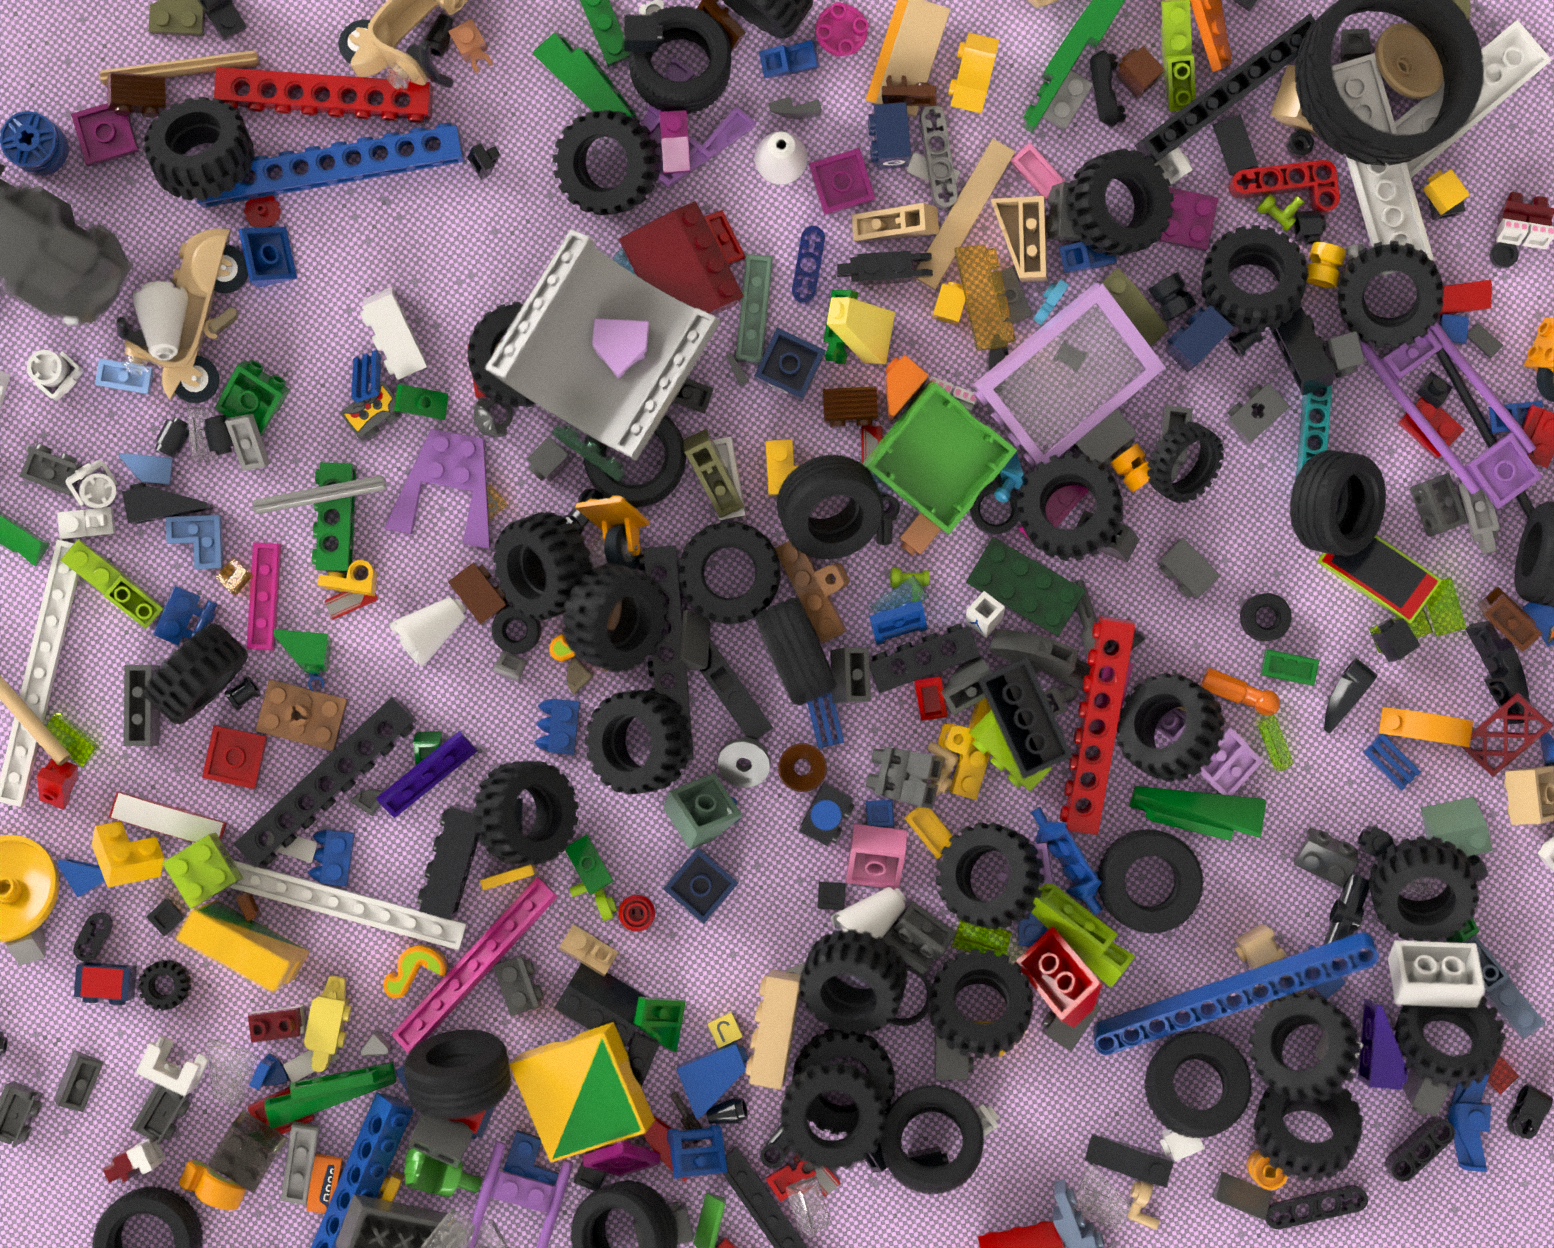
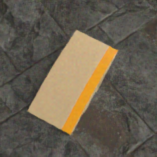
[865,0,951,118]

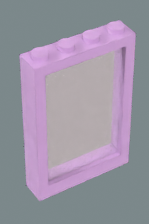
[972,283,1166,468]

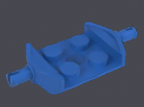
[1030,807,1103,915]

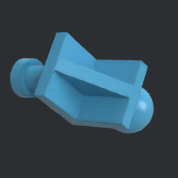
[994,452,1026,502]

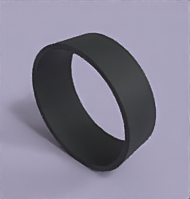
[891,967,931,1026]

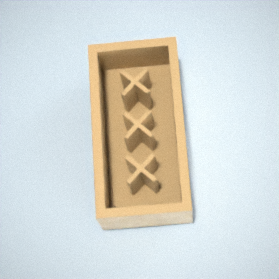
[746,969,801,1090]

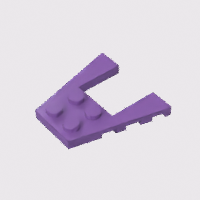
[640,56,756,189]
[384,429,491,549]

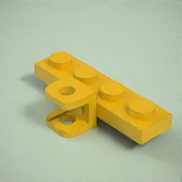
[937,698,991,800]

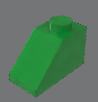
[274,629,332,674]

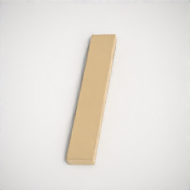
[915,138,1016,290]

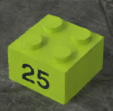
[162,832,243,909]

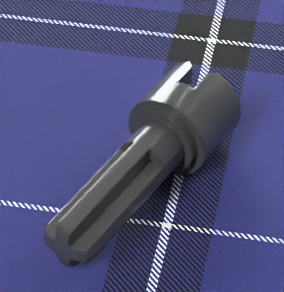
[1072,580,1112,656]

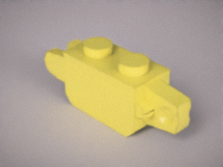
[304,975,352,1073]

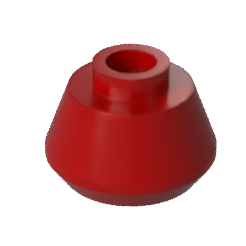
[619,895,655,932]

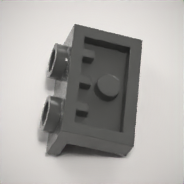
[1410,473,1468,537]
[493,954,544,1016]

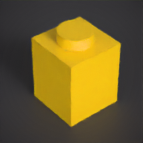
[1423,169,1470,215]
[932,282,968,326]

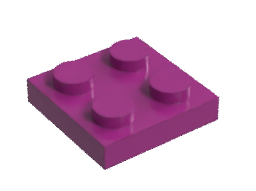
[71,103,140,167]
[808,148,875,216]
[1158,187,1219,252]
[583,1140,660,1177]

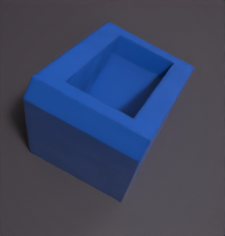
[58,858,105,897]

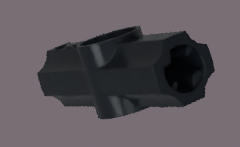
[1322,874,1370,946]

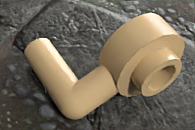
[927,741,958,796]
[1127,1181,1160,1230]

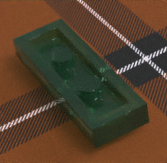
[551,425,626,483]

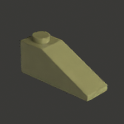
[1101,268,1169,347]
[683,428,744,518]

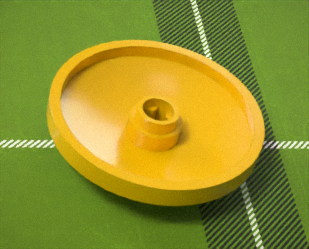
[0,835,59,942]

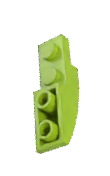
[1160,0,1196,112]
[61,538,164,629]

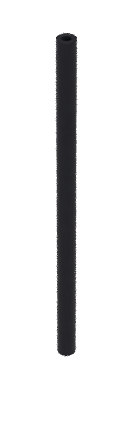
[1435,348,1535,519]

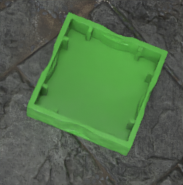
[863,381,1017,535]

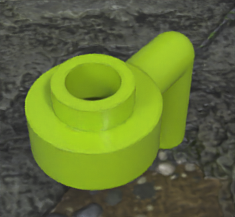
[569,882,618,922]

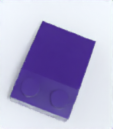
[1357,999,1408,1090]

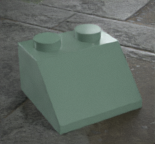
[663,773,742,850]
[1420,797,1493,856]

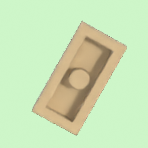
[558,924,619,976]

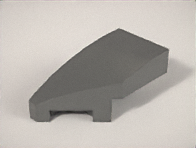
[768,97,822,119]

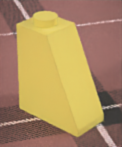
[827,297,895,365]

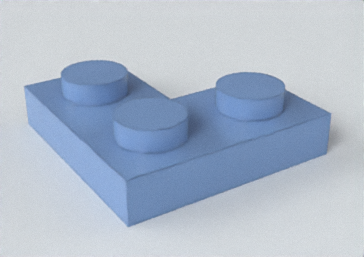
[166,515,223,570]

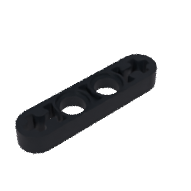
[1265,1185,1368,1230]

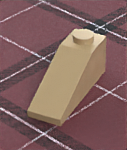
[852,203,939,242]

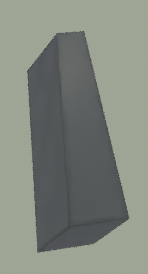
[1467,323,1503,358]
[727,353,749,388]

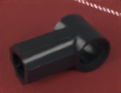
[759,1124,791,1168]

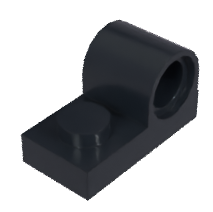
[198,0,247,41]

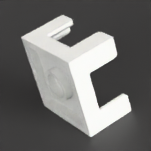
[136,1036,211,1096]

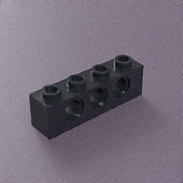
[869,623,980,694]

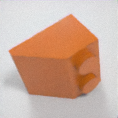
[884,354,929,422]

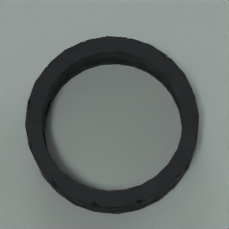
[1295,0,1484,166]

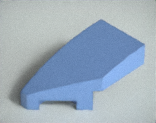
[119,453,172,485]

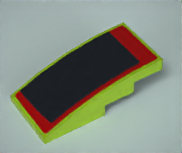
[1317,535,1442,624]

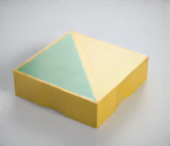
[176,900,310,993]
[509,1022,655,1163]

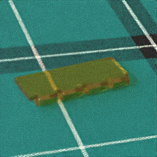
[954,244,1016,351]

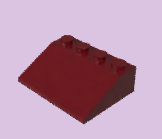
[619,201,744,315]

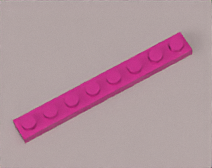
[391,877,558,1053]

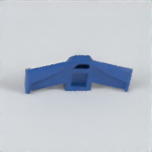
[1448,1074,1491,1172]

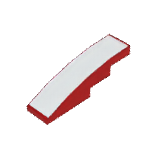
[109,791,227,843]

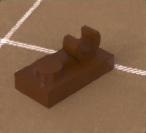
[697,0,746,51]
[882,75,937,106]

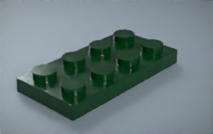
[966,537,1086,637]

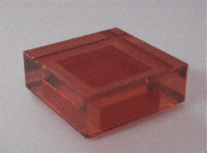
[1487,1056,1519,1095]

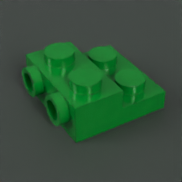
[214,360,291,436]

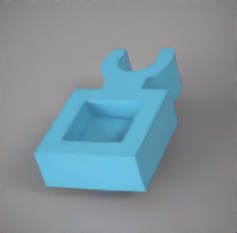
[1033,279,1069,325]

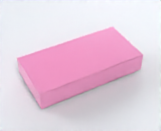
[1010,143,1066,200]

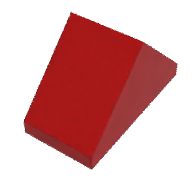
[914,676,947,721]

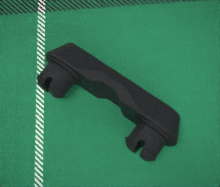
[1090,50,1126,127]

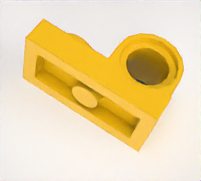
[317,560,377,596]

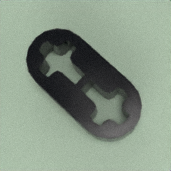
[73,912,113,962]

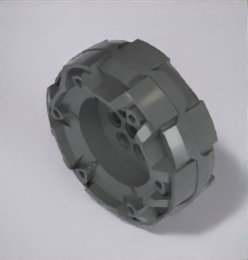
[0,163,134,326]

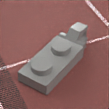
[1458,483,1500,555]

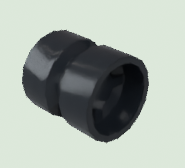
[1148,272,1197,322]

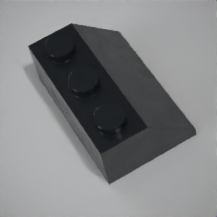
[554,963,647,1048]

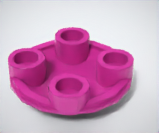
[816,2,868,56]

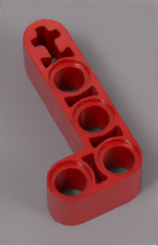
[1228,160,1340,215]

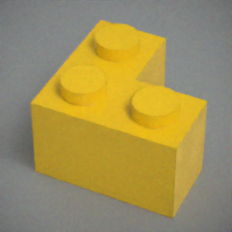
[766,439,798,497]
[92,821,164,888]

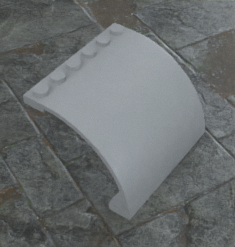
[485,229,721,461]

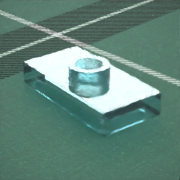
[870,575,929,614]

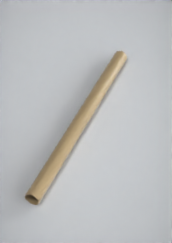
[0,675,71,766]

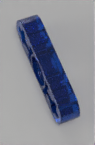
[792,226,825,304]

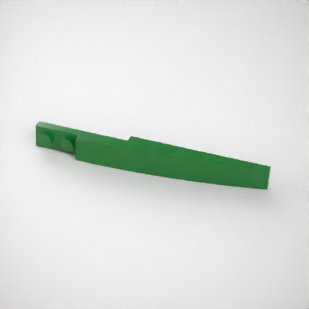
[1023,0,1125,133]

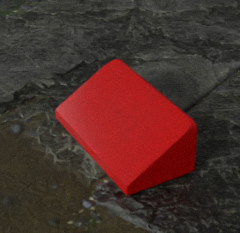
[704,210,746,266]
[1438,280,1492,316]

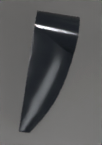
[1324,658,1378,734]

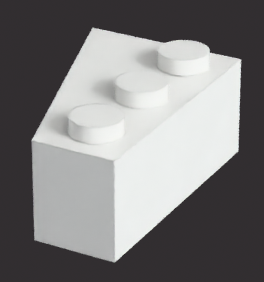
[360,286,427,380]

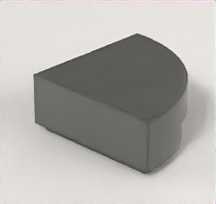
[350,789,384,816]

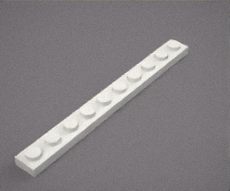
[0,540,79,807]
[229,859,467,950]

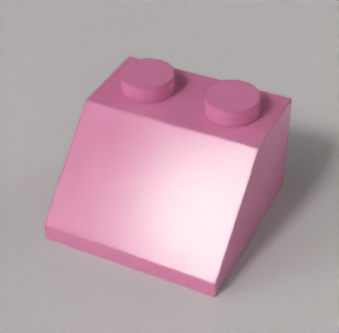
[846,824,907,889]

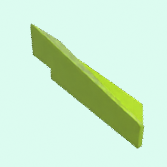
[1031,884,1136,987]

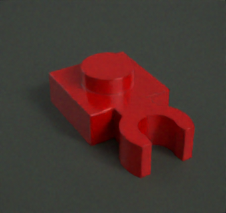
[766,1160,816,1202]

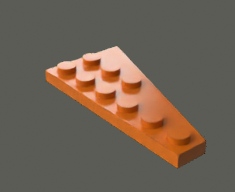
[1190,0,1232,72]

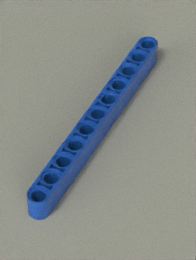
[1093,933,1379,1055]

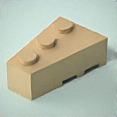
[990,196,1048,283]
[1234,924,1306,1008]

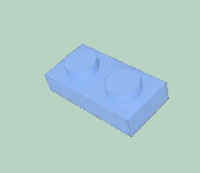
[95,358,154,395]

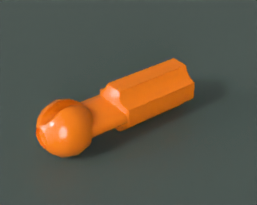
[1200,668,1280,716]

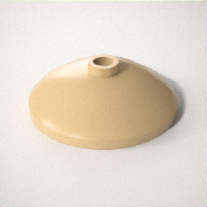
[1375,23,1444,99]

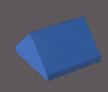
[239,227,297,288]

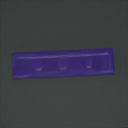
[376,731,477,818]

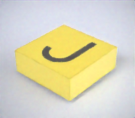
[707,1012,743,1048]

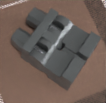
[866,747,944,809]

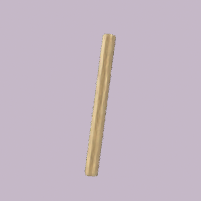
[100,51,259,86]

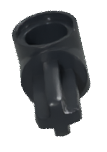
[876,492,900,545]

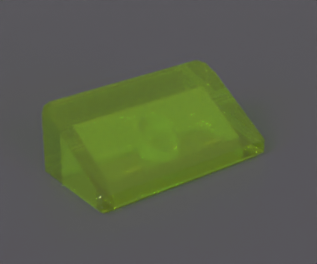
[1426,577,1466,637]
[46,713,100,768]
[1256,715,1293,771]
[952,919,1012,957]

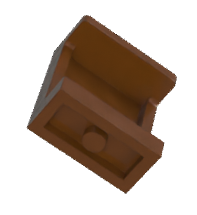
[1478,587,1543,653]

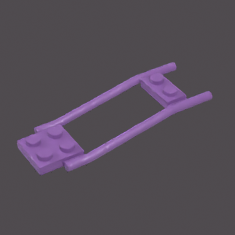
[1360,302,1542,509]
[463,1141,573,1248]

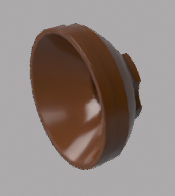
[778,743,827,792]

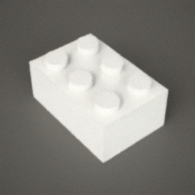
[1388,940,1485,1008]

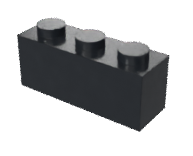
[1270,307,1337,396]

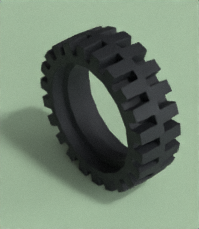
[1147,421,1224,503]

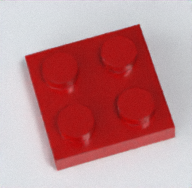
[202,725,268,789]

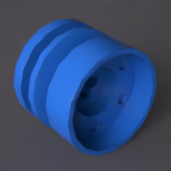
[0,111,69,176]

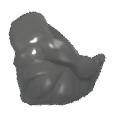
[473,398,513,438]

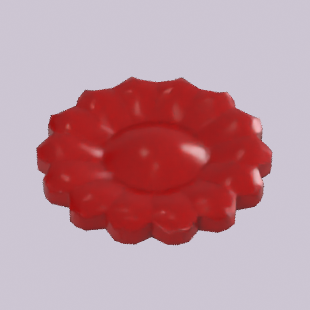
[244,196,281,228]

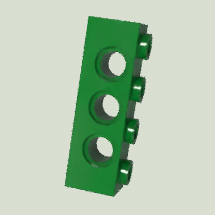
[312,462,357,572]

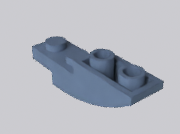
[1464,935,1545,1040]
[1053,1179,1105,1248]

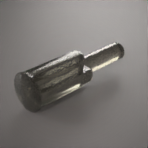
[670,1092,703,1144]

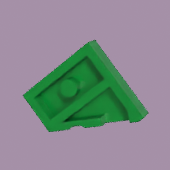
[634,997,686,1052]

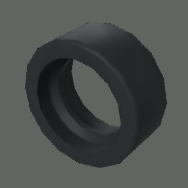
[970,483,1020,535]

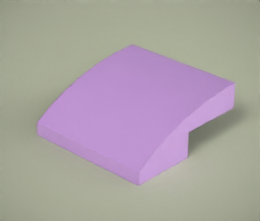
[1199,726,1264,796]

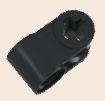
[1507,1084,1553,1139]

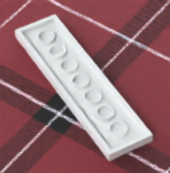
[1395,20,1552,178]
[1332,53,1434,277]

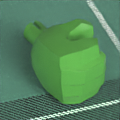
[404,1148,482,1197]

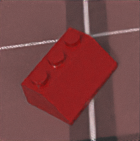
[1014,926,1103,1028]
[977,1221,1064,1248]

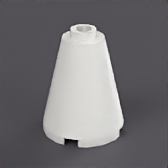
[755,131,808,185]
[133,281,188,361]
[389,597,466,667]
[831,887,906,938]

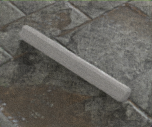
[253,475,386,514]

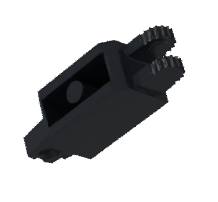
[837,251,933,285]

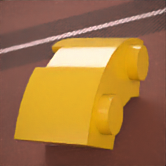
[948,32,999,114]

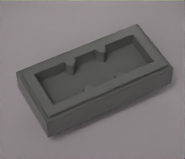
[987,266,1033,327]

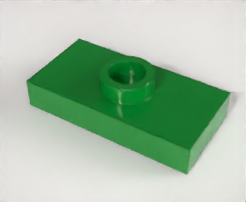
[394,384,449,420]
[1260,649,1320,686]
[565,835,614,895]

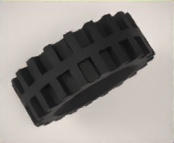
[1394,996,1506,1089]

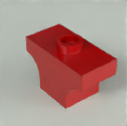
[37,758,78,810]

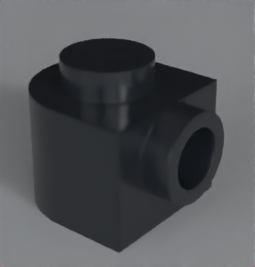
[1294,210,1326,244]
[1358,825,1394,857]

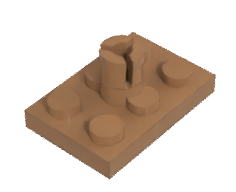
[255,679,348,751]

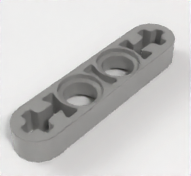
[919,105,958,209]

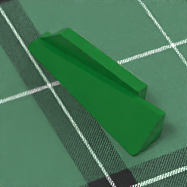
[533,32,637,118]

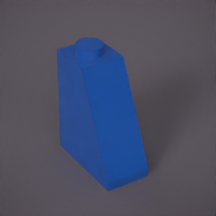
[676,1041,749,1119]

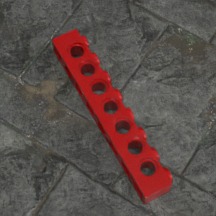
[214,67,434,123]
[1060,616,1136,835]

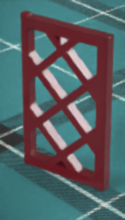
[1460,692,1554,777]

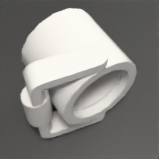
[27,350,83,401]
[66,460,118,508]

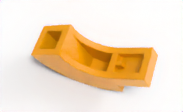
[1379,707,1474,747]

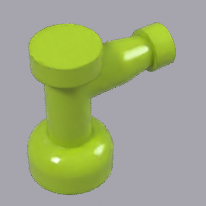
[1255,193,1305,232]
[890,567,929,604]

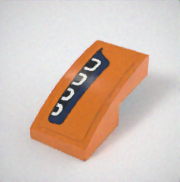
[306,1153,343,1214]

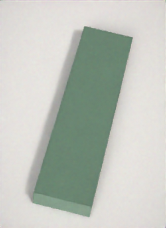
[736,254,773,363]

